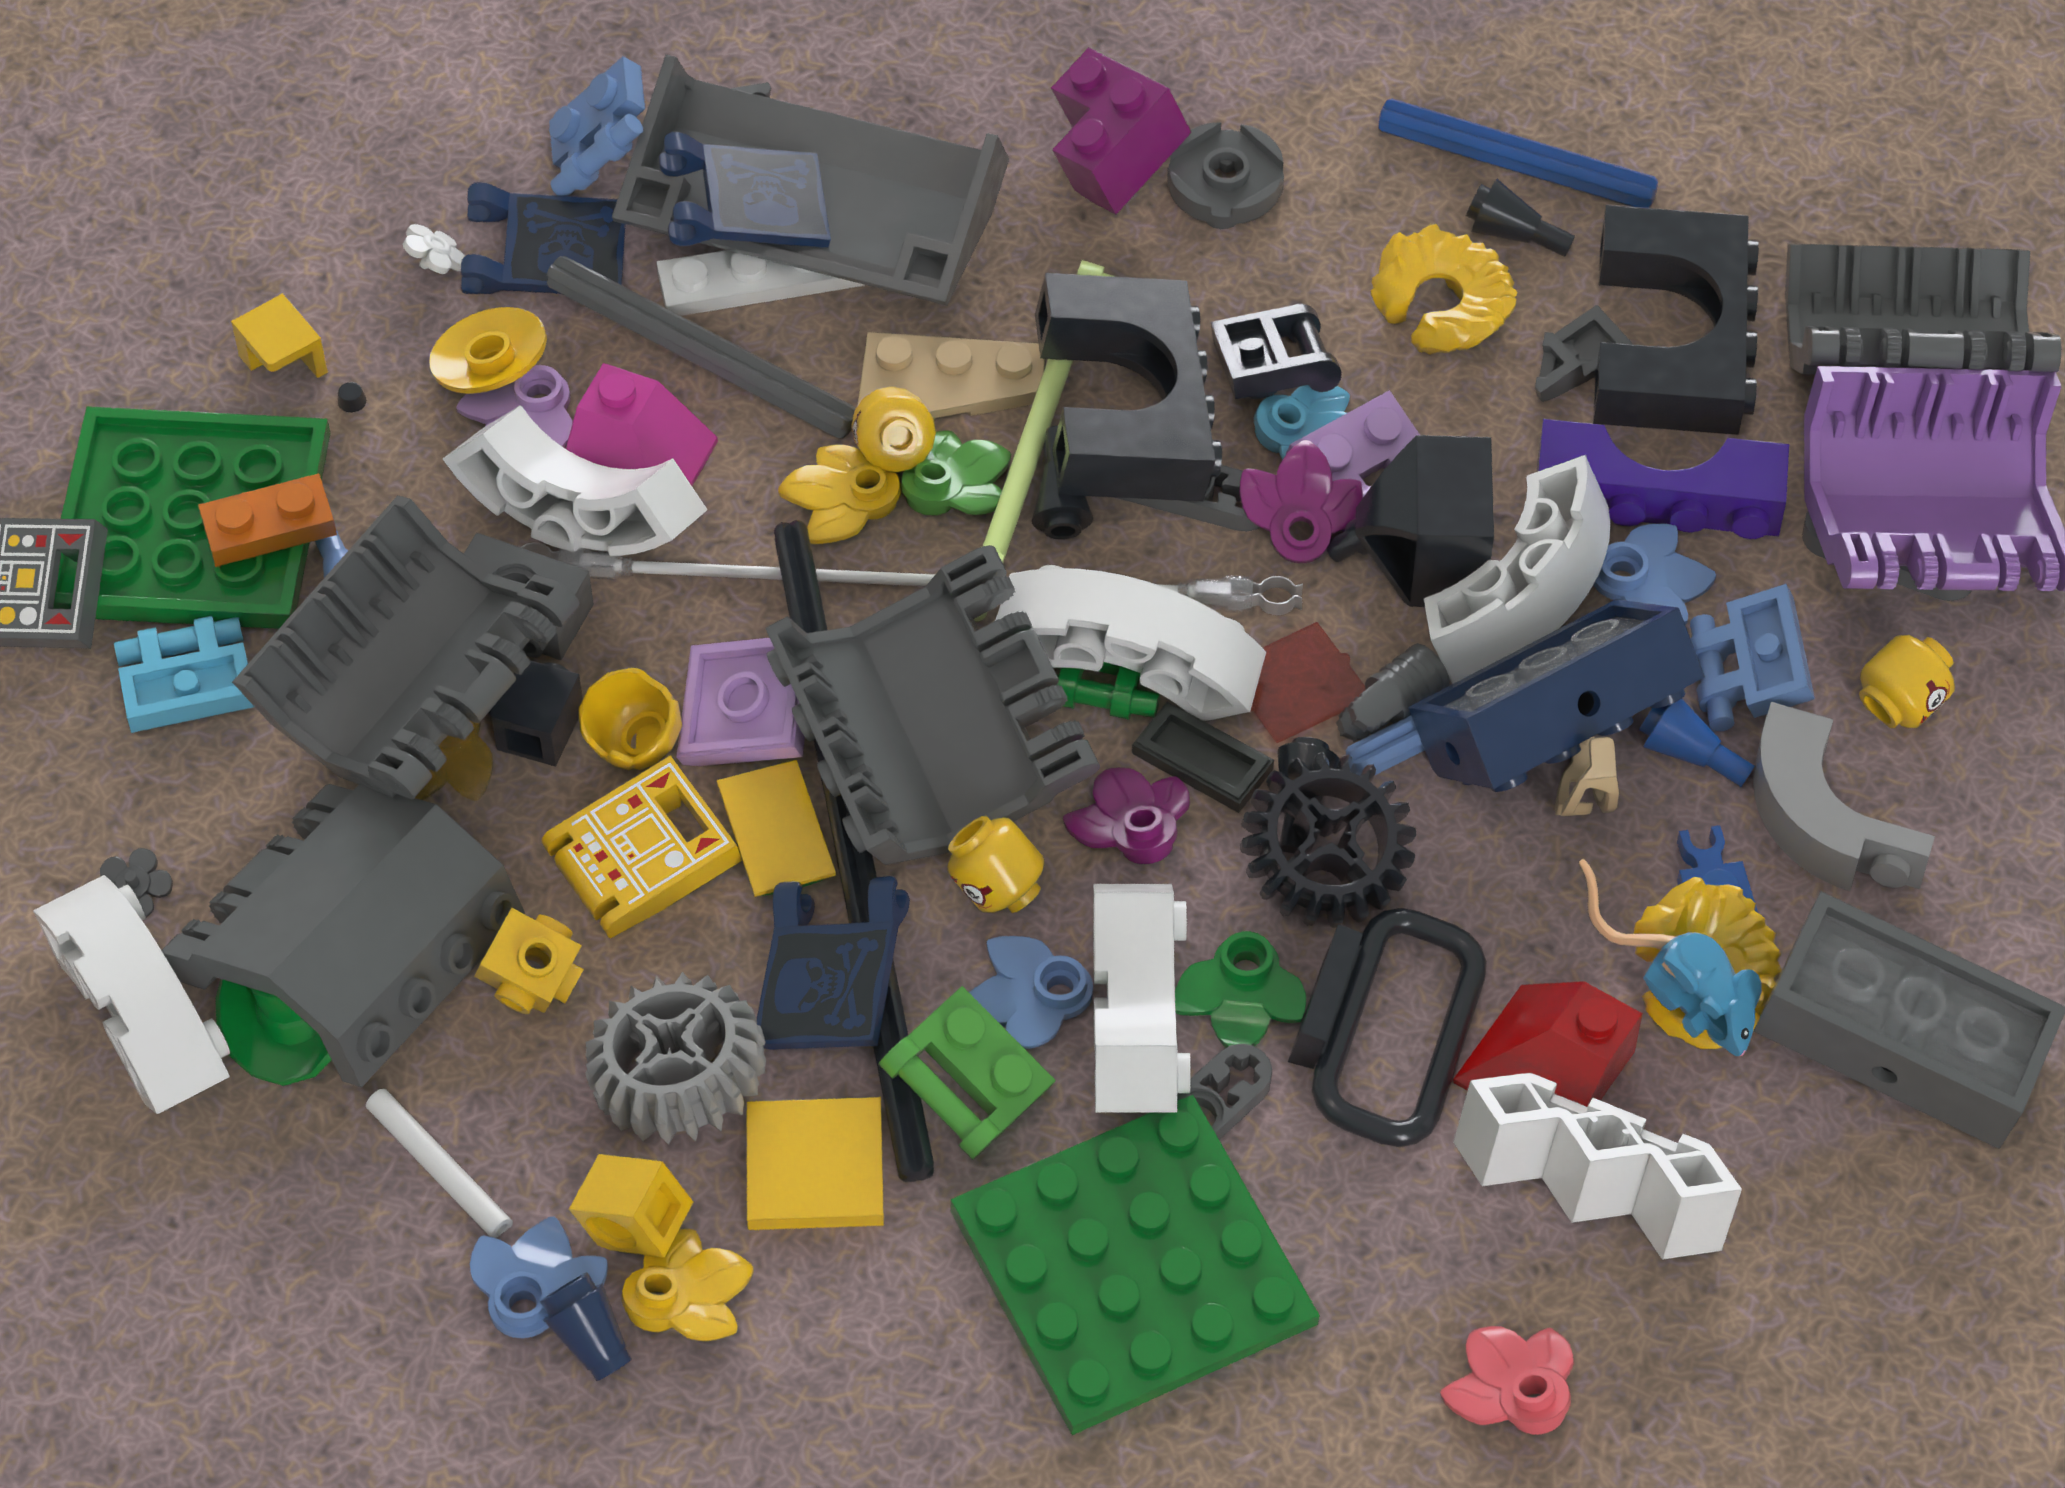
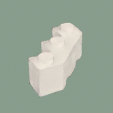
[1453,1073,1742,1260]

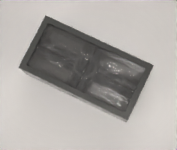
[1754,891,2065,1149]

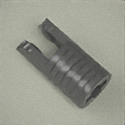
[1336,643,1450,742]

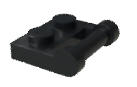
[1210,304,1342,400]

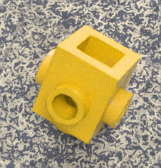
[474,908,584,1014]

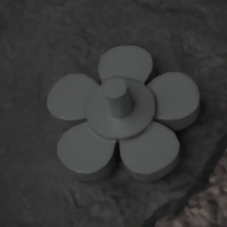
[100,848,173,917]

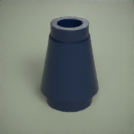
[540,1272,632,1381]

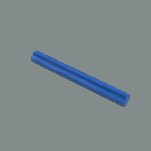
[1379,99,1658,208]

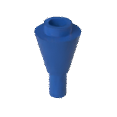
[1639,699,1755,787]

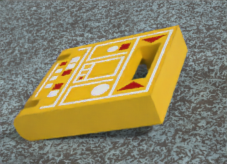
[541,755,742,938]

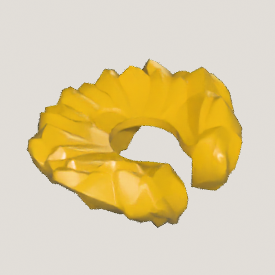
[1370,224,1517,355]
[1633,877,1782,1049]

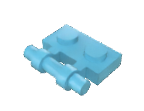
[114,616,254,733]

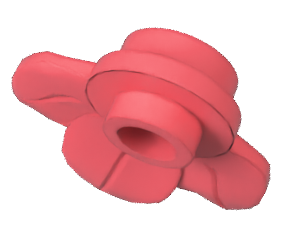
[1440,1326,1574,1435]

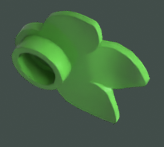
[901,430,1011,515]

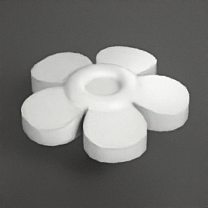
[403,224,465,274]

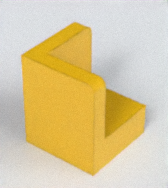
[231,293,328,378]

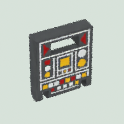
[0,518,108,649]

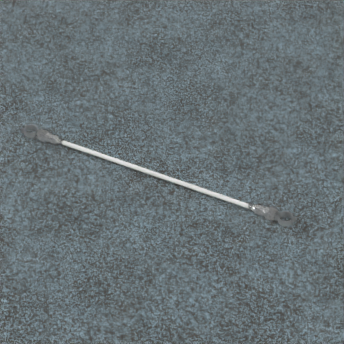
[521,542,1303,615]

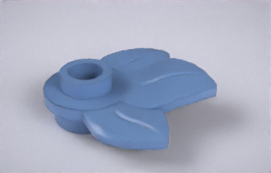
[1593,524,1716,625]
[969,936,1093,1049]
[470,1217,608,1338]

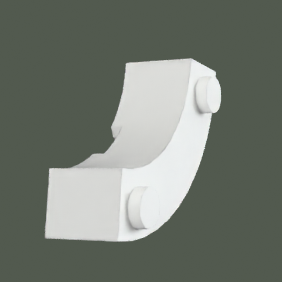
[443,405,708,556]
[1424,455,1610,684]
[996,565,1266,721]
[33,875,230,1114]
[1093,884,1190,1112]

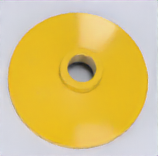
[429,307,547,394]

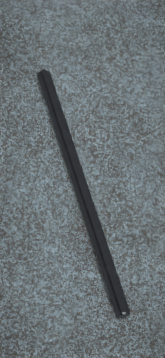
[774,520,934,1182]

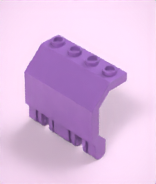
[1804,366,2065,591]

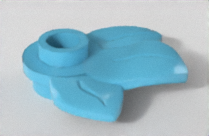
[1254,385,1350,460]

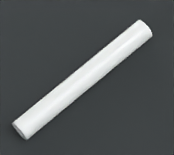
[366,1089,513,1238]

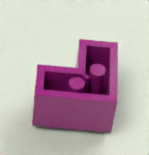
[1051,47,1192,215]

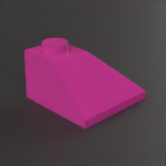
[566,363,718,486]

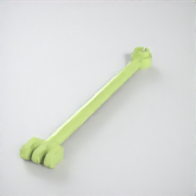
[974,260,1114,621]

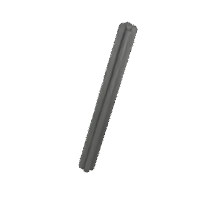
[547,256,856,438]

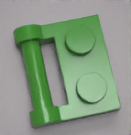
[879,986,1056,1160]

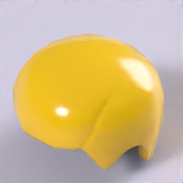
[578,667,683,771]

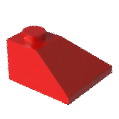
[1453,981,1643,1107]

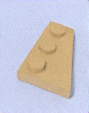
[857,332,1046,419]

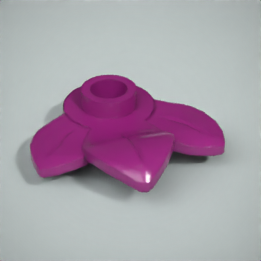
[1240,440,1363,564]
[1063,767,1190,864]

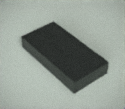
[1132,701,1274,813]

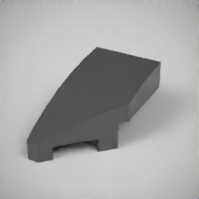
[1535,305,1633,402]

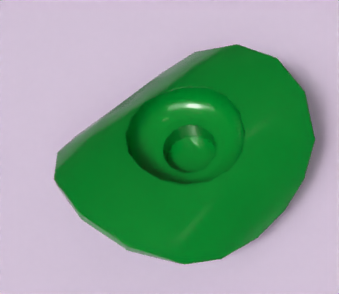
[215,979,332,1086]

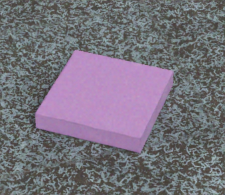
[676,638,805,766]

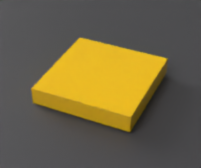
[747,1097,884,1230]

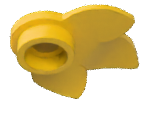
[778,444,901,544]
[621,1229,754,1341]

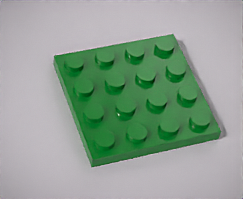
[53,406,331,629]
[950,1094,1320,1435]

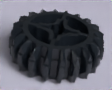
[1240,752,1416,928]

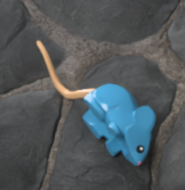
[1579,859,1762,1056]

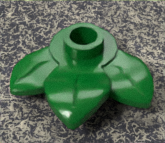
[1175,931,1306,1048]

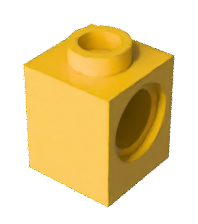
[569,1154,693,1257]

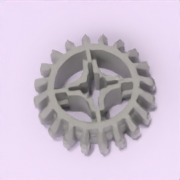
[585,972,766,1145]

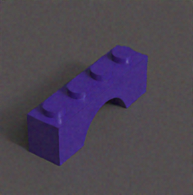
[1537,419,1789,539]

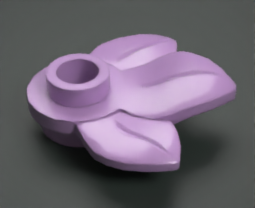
[456,365,573,447]

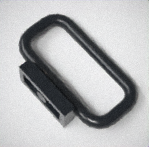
[1288,908,1487,1147]

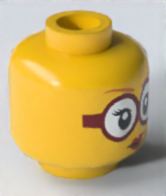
[851,386,936,472]
[1859,635,1955,728]
[947,815,1044,913]

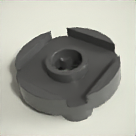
[1167,122,1284,229]

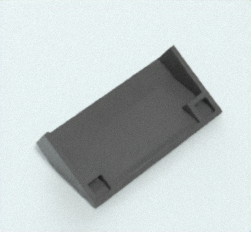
[612,55,1009,306]

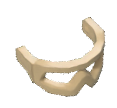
[1555,736,1619,816]

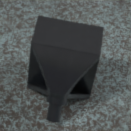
[1326,435,1494,607]

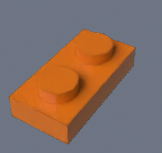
[198,474,337,567]

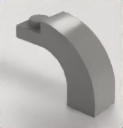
[1753,702,1935,891]

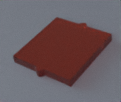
[1250,622,1366,743]

